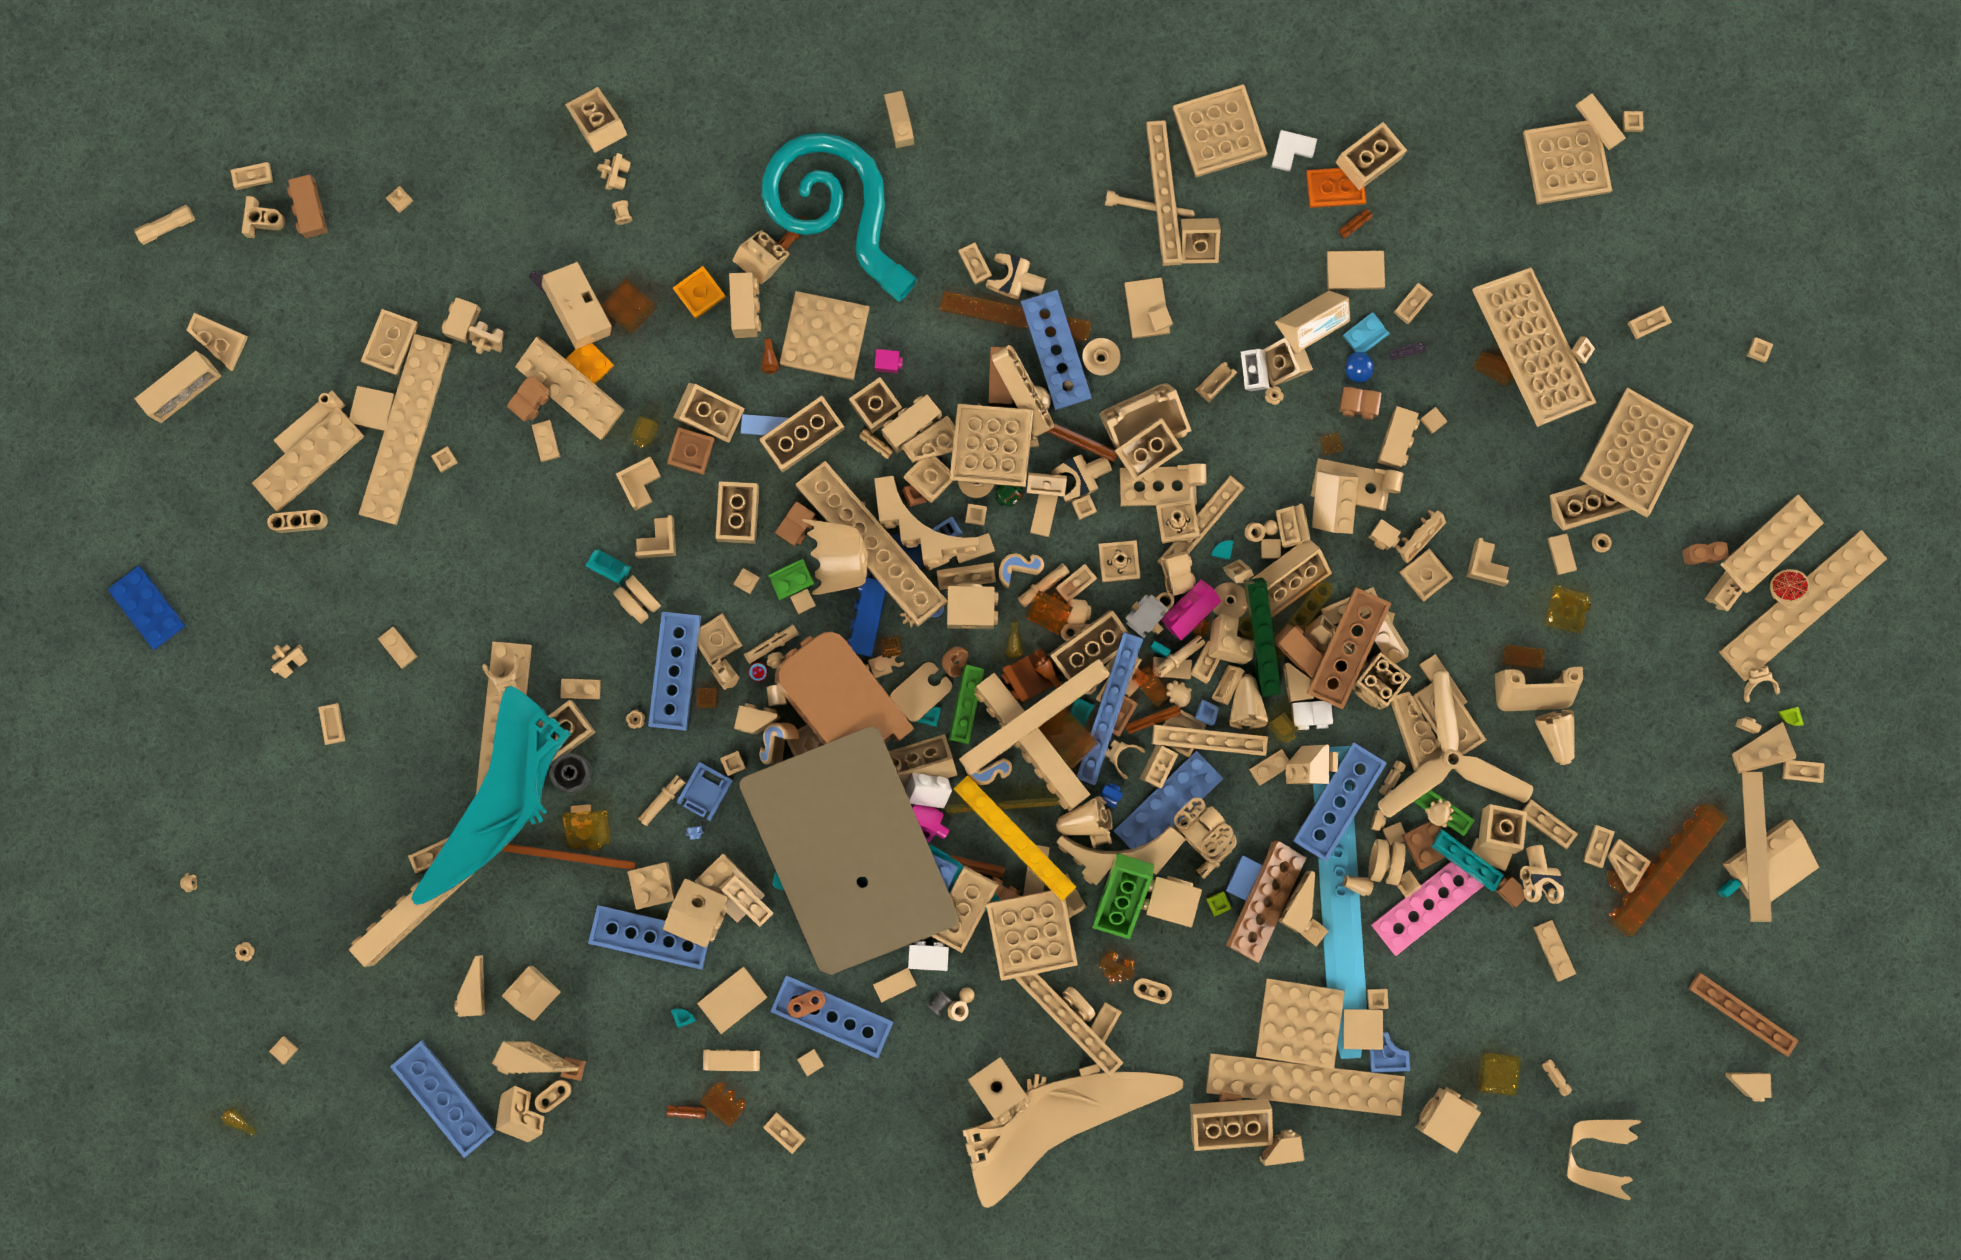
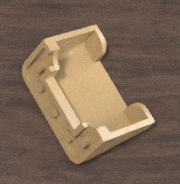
[1099,383,1192,449]
[1494,667,1583,711]

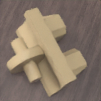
[597,153,631,190]
[468,321,504,354]
[271,644,307,678]
[709,656,740,690]

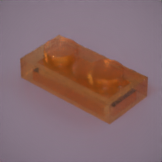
[1503,645,1545,669]
[1132,666,1170,707]

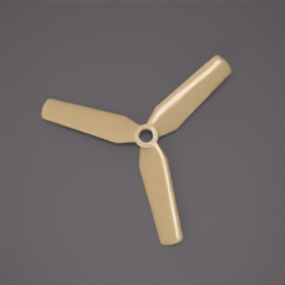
[1378,671,1533,817]

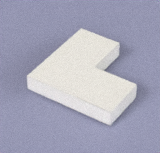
[1272,130,1317,172]

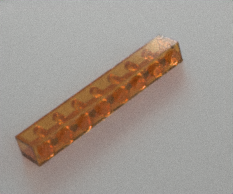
[1609,803,1728,937]

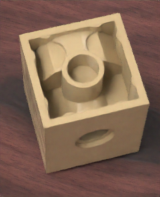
[947,583,998,629]
[1353,652,1411,710]
[1141,876,1202,928]
[663,879,728,948]
[968,1057,1030,1124]
[1415,1087,1481,1153]

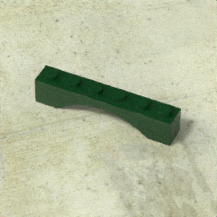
[1243,577,1281,697]

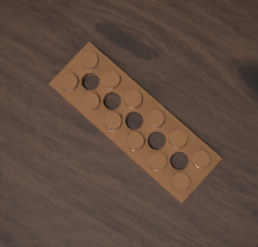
[1307,587,1392,709]
[1226,840,1306,963]

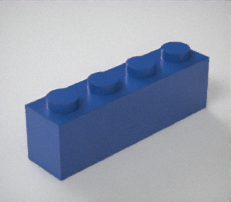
[847,577,886,658]

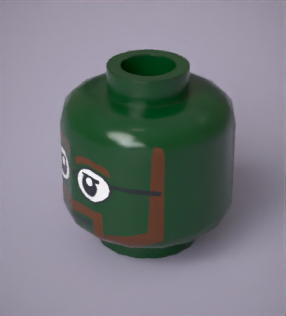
[995,485,1023,507]

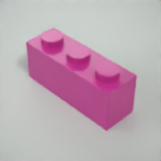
[1161,580,1222,640]

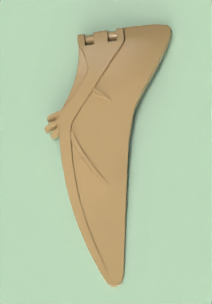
[962,1072,1183,1208]

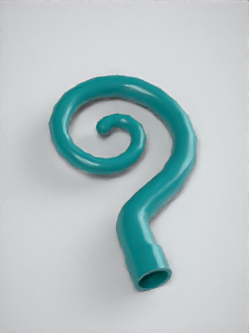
[762,133,917,302]

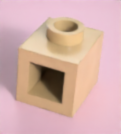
[1368,519,1401,550]

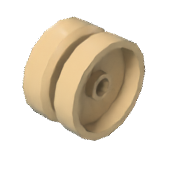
[613,575,661,624]
[1368,839,1405,885]

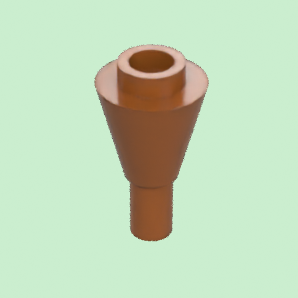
[761,339,780,374]
[1034,657,1062,689]

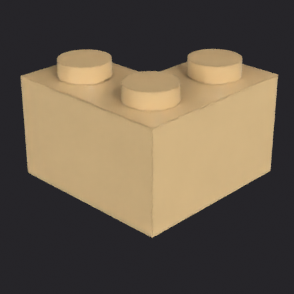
[1208,614,1254,665]

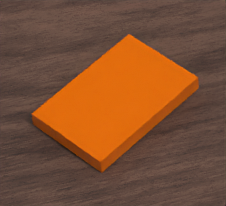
[1306,168,1366,208]

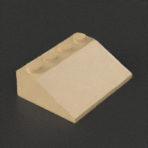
[1723,819,1819,902]
[492,1041,579,1074]

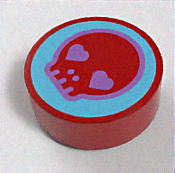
[748,662,768,682]

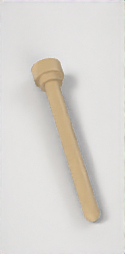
[1105,190,1195,218]

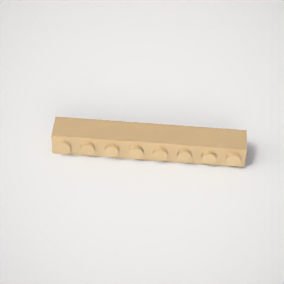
[974,673,1090,812]

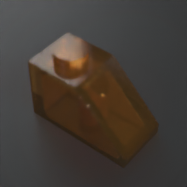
[1473,352,1513,387]

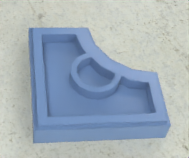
[1369,1032,1410,1073]

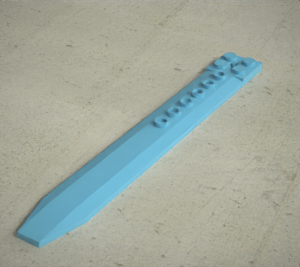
[1313,746,1367,1059]

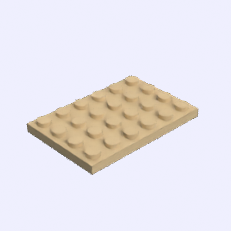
[1580,388,1694,518]

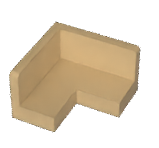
[616,457,661,511]
[635,515,676,559]
[1466,538,1509,586]
[496,1086,544,1142]

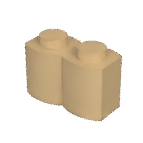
[1161,552,1196,596]

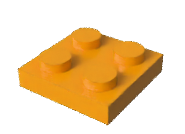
[673,266,726,319]
[566,343,614,384]

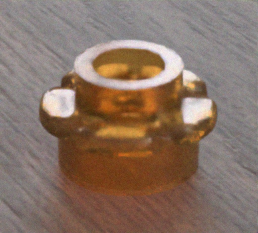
[1193,618,1210,636]

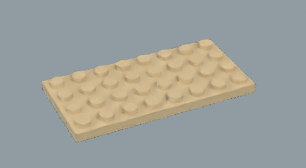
[1472,267,1596,427]

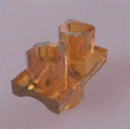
[1098,950,1136,986]

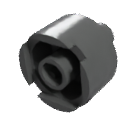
[550,753,592,793]

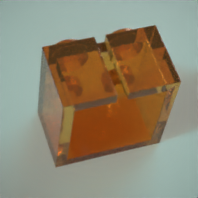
[601,278,657,336]

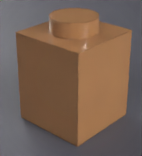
[1496,877,1525,907]

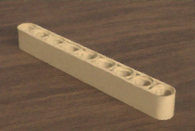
[959,659,1111,775]

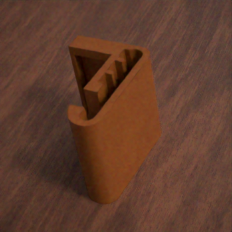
[1001,648,1061,704]

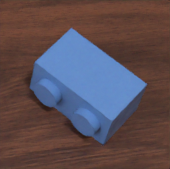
[1224,856,1262,901]

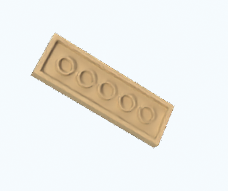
[515,337,624,440]
[252,407,365,512]
[1720,494,1824,593]

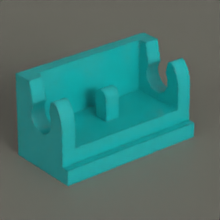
[585,549,632,586]

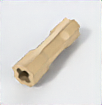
[134,205,195,245]

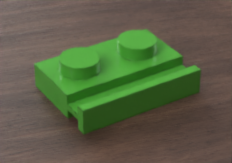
[768,559,815,600]

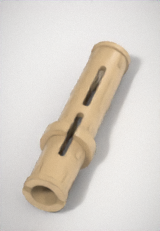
[1017,563,1070,608]
[744,624,799,664]
[1155,635,1205,677]
[638,775,686,826]

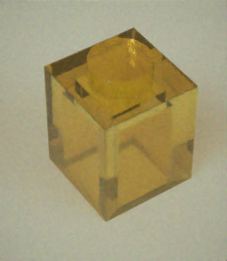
[631,416,659,448]
[1267,712,1298,743]

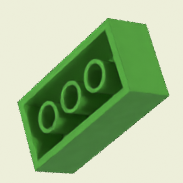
[1092,853,1154,939]

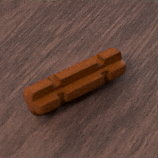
[1339,209,1372,238]
[667,1105,706,1119]

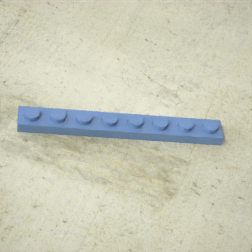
[1077,632,1143,785]

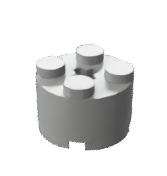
[1125,594,1169,639]

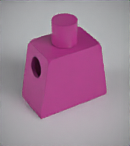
[912,804,950,843]

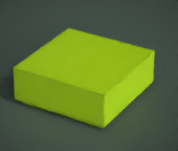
[1206,891,1232,917]

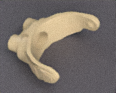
[482,654,519,693]
[1744,666,1780,702]
[1105,739,1145,779]

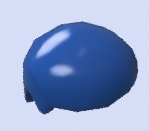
[1345,352,1374,383]

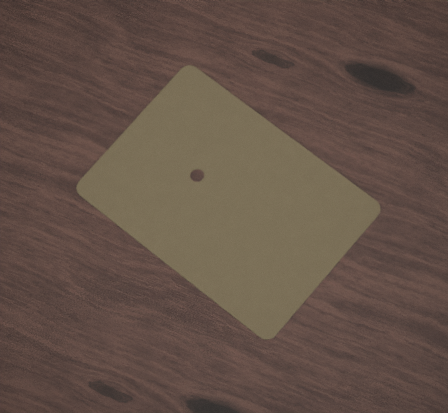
[740,726,959,975]

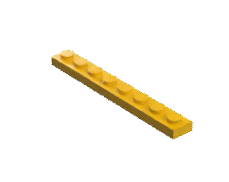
[954,776,1076,901]

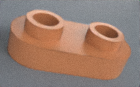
[787,990,826,1018]

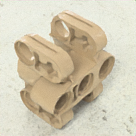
[1174,797,1237,864]

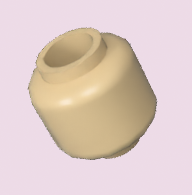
[1062,599,1091,625]

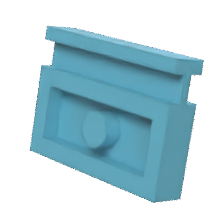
[1343,312,1390,353]

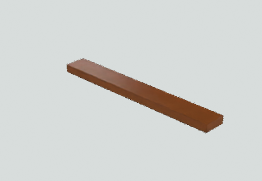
[501,844,637,870]

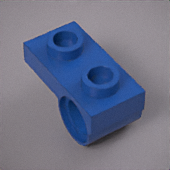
[1099,782,1123,809]

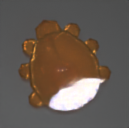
[1607,869,1626,894]

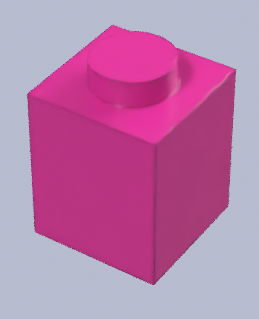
[875,349,903,374]

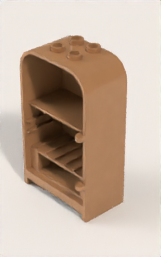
[775,632,914,745]

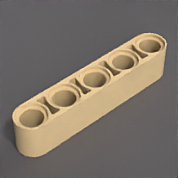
[992,345,1054,436]

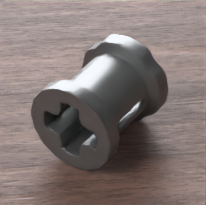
[927,990,953,1016]

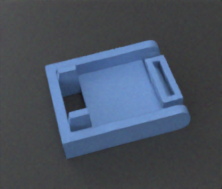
[677,762,733,821]

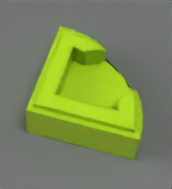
[1779,707,1804,726]

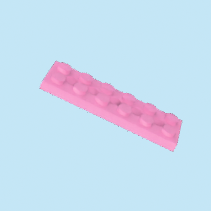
[1371,861,1484,956]

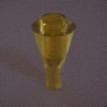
[1004,622,1023,658]
[221,1108,257,1137]

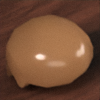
[942,646,968,678]

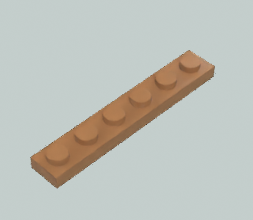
[1688,973,1799,1057]

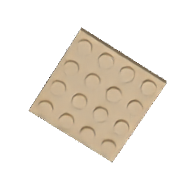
[1172,84,1267,178]
[1523,121,1612,205]
[780,291,870,380]
[950,404,1034,487]
[986,890,1078,981]
[1256,978,1345,1069]

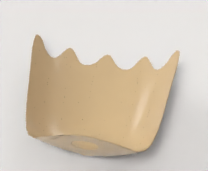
[802,519,868,595]
[1567,1120,1641,1200]

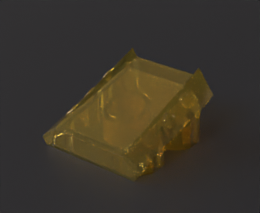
[1544,586,1591,634]
[562,810,611,851]
[1478,1052,1521,1096]

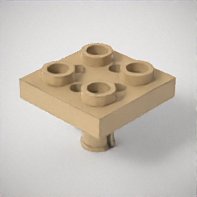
[1156,499,1200,544]
[1098,540,1140,583]

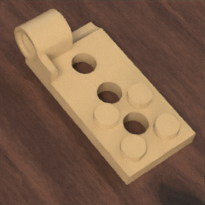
[1311,458,1404,511]
[1120,464,1207,506]

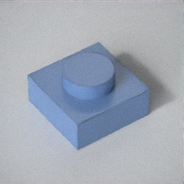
[1195,700,1219,726]

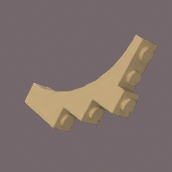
[874,476,981,567]
[1056,824,1186,885]

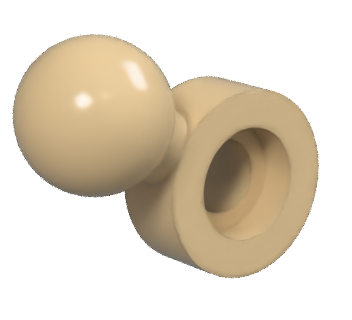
[1245,520,1279,542]
[948,987,975,1021]

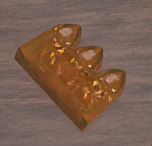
[700,1082,745,1127]

